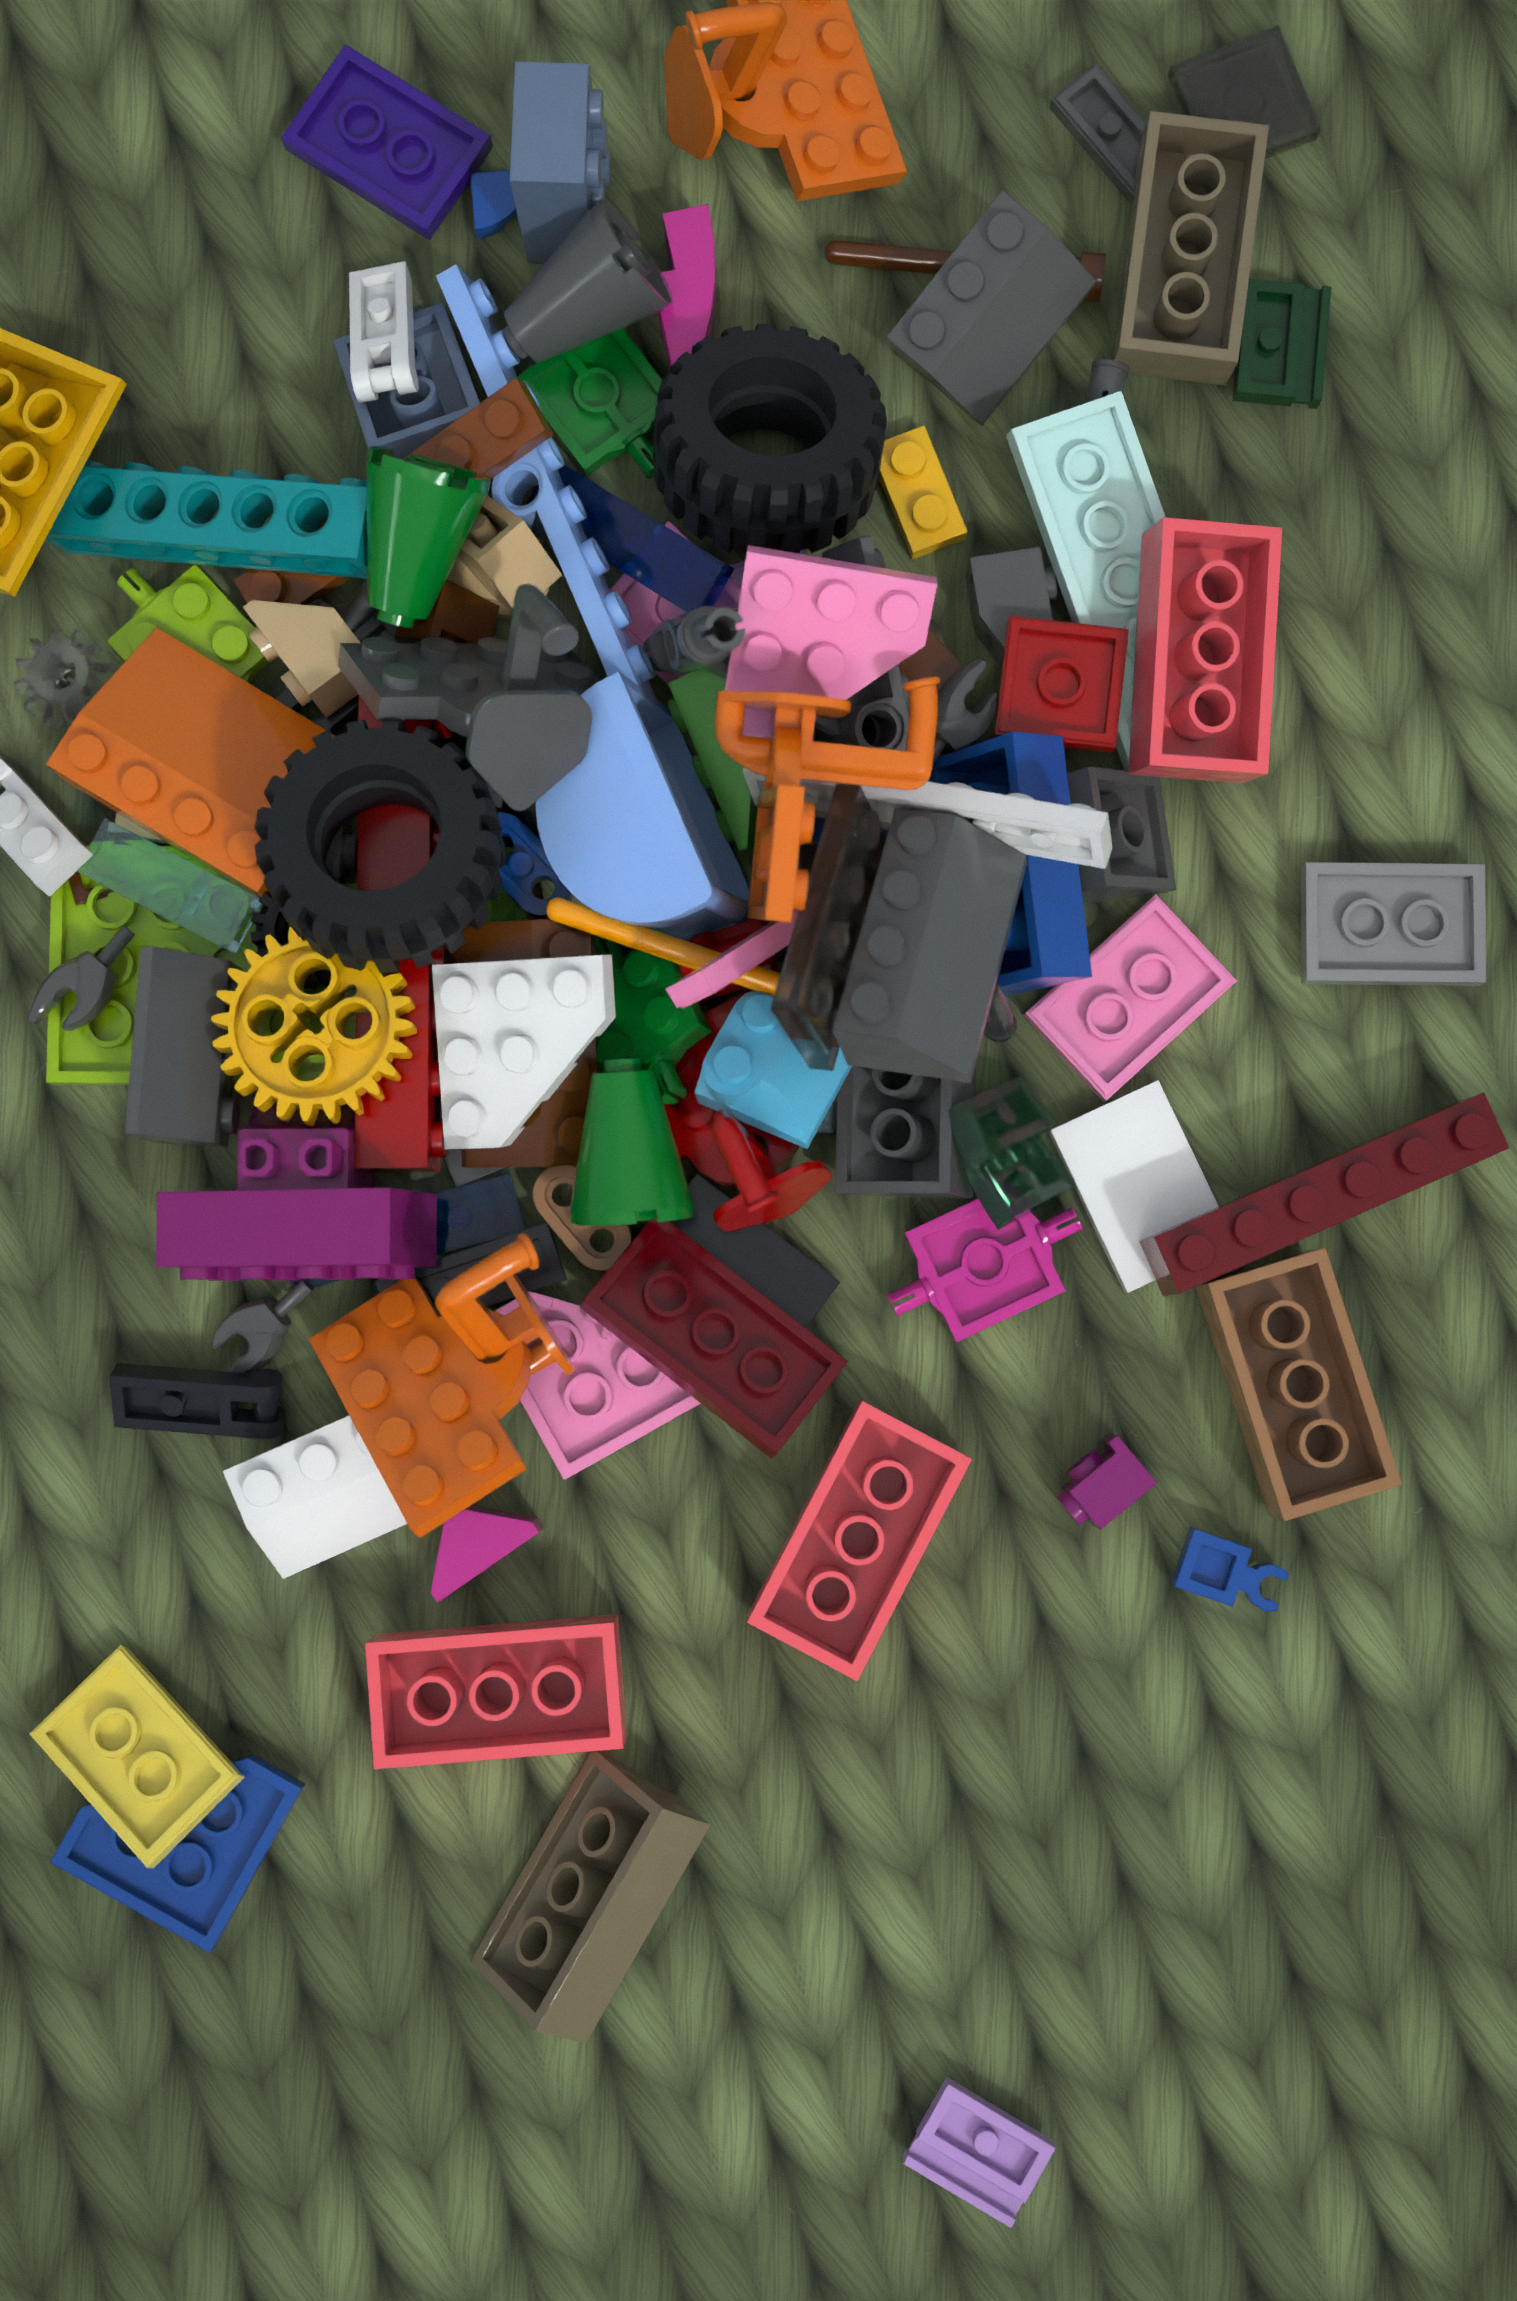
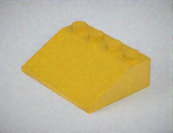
[0,328,127,597]

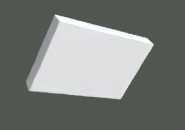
[1048,1080,1219,1293]

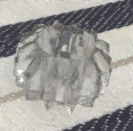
[13,628,118,730]

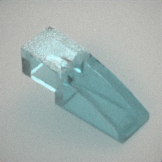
[77,818,262,954]

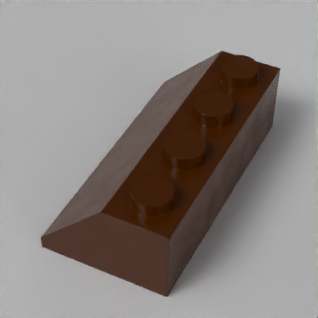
[450,919,597,1168]

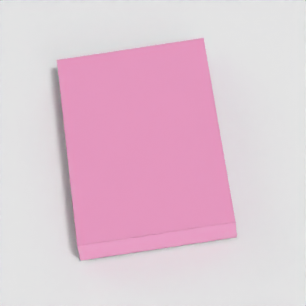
[1023,894,1237,1102]

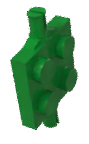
[517,328,662,479]
[595,937,712,1104]

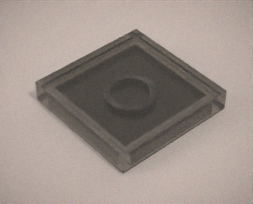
[1168,25,1321,159]

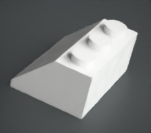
[223,1416,407,1579]

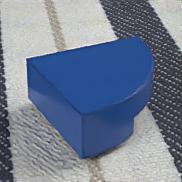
[471,170,517,239]

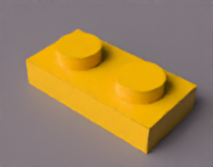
[878,425,968,560]

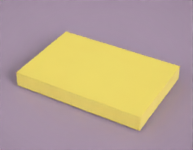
[29,1645,245,1869]

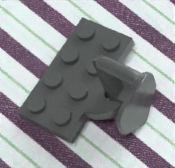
[338,583,599,811]

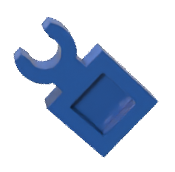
[1171,1527,1289,1611]

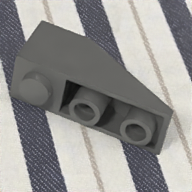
[965,547,1057,668]

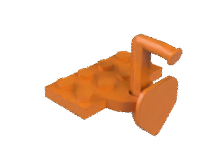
[664,0,907,202]
[714,676,940,923]
[309,1233,575,1538]

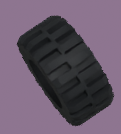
[653,324,887,554]
[254,719,506,973]

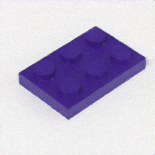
[281,44,493,240]

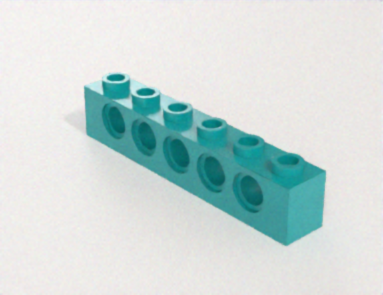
[45,459,367,579]

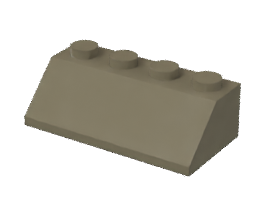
[470,1751,710,2043]

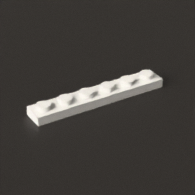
[742,767,1112,869]

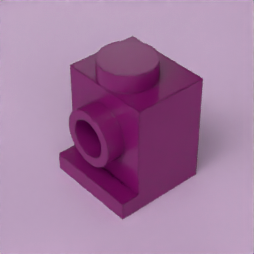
[1056,1433,1157,1530]

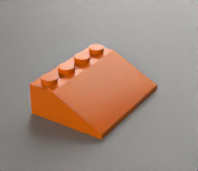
[46,627,336,899]

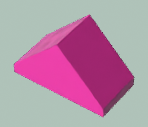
[430,1505,544,1603]

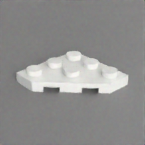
[432,955,616,1149]

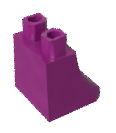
[237,1101,375,1191]

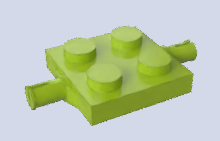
[106,564,269,684]

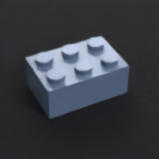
[510,61,611,264]

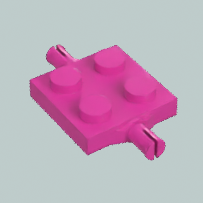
[887,1182,1083,1342]

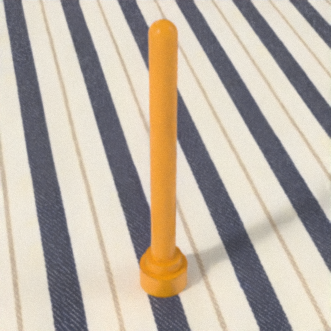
[546,897,836,1026]

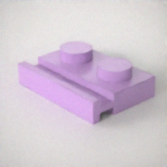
[902,2076,1056,2228]

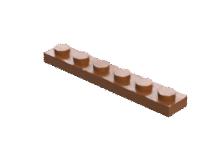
[234,378,554,605]

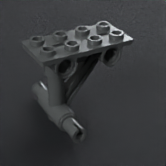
[643,535,909,751]

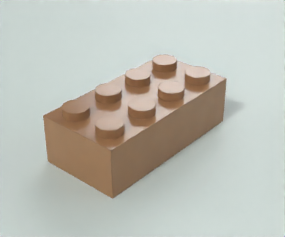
[1196,1248,1402,1521]

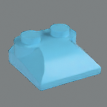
[695,990,852,1149]

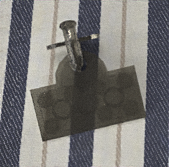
[770,784,1017,1071]

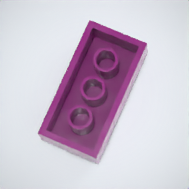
[156,1188,437,1281]

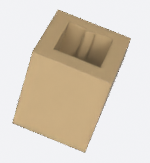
[243,600,360,718]

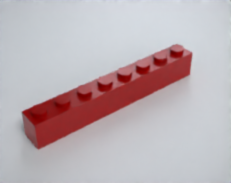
[354,696,452,1173]

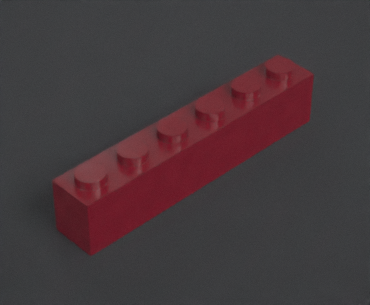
[1139,1093,1509,1296]

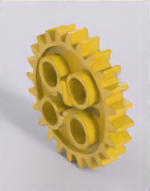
[211,926,417,1126]

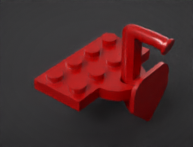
[664,966,850,1232]

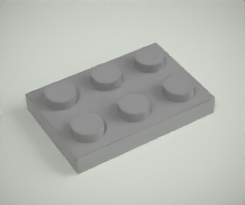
[1301,862,1486,986]

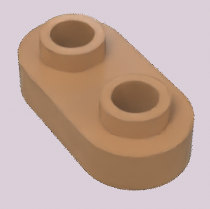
[533,1165,633,1271]

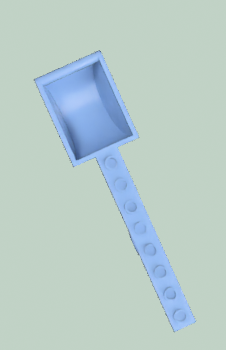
[436,264,752,941]

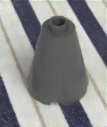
[502,199,672,363]

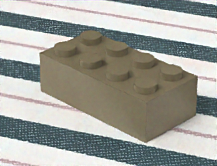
[1112,111,1269,386]

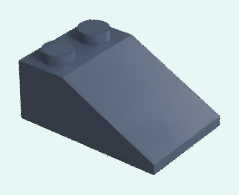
[333,302,480,459]

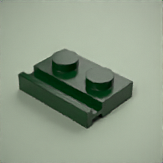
[1233,279,1332,409]

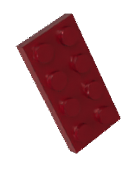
[580,1219,848,1459]

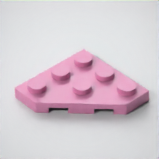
[724,545,937,738]
[495,1291,701,1480]

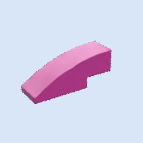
[658,204,716,368]

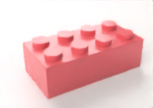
[1128,517,1282,783]
[747,1399,972,1681]
[365,1614,627,1769]

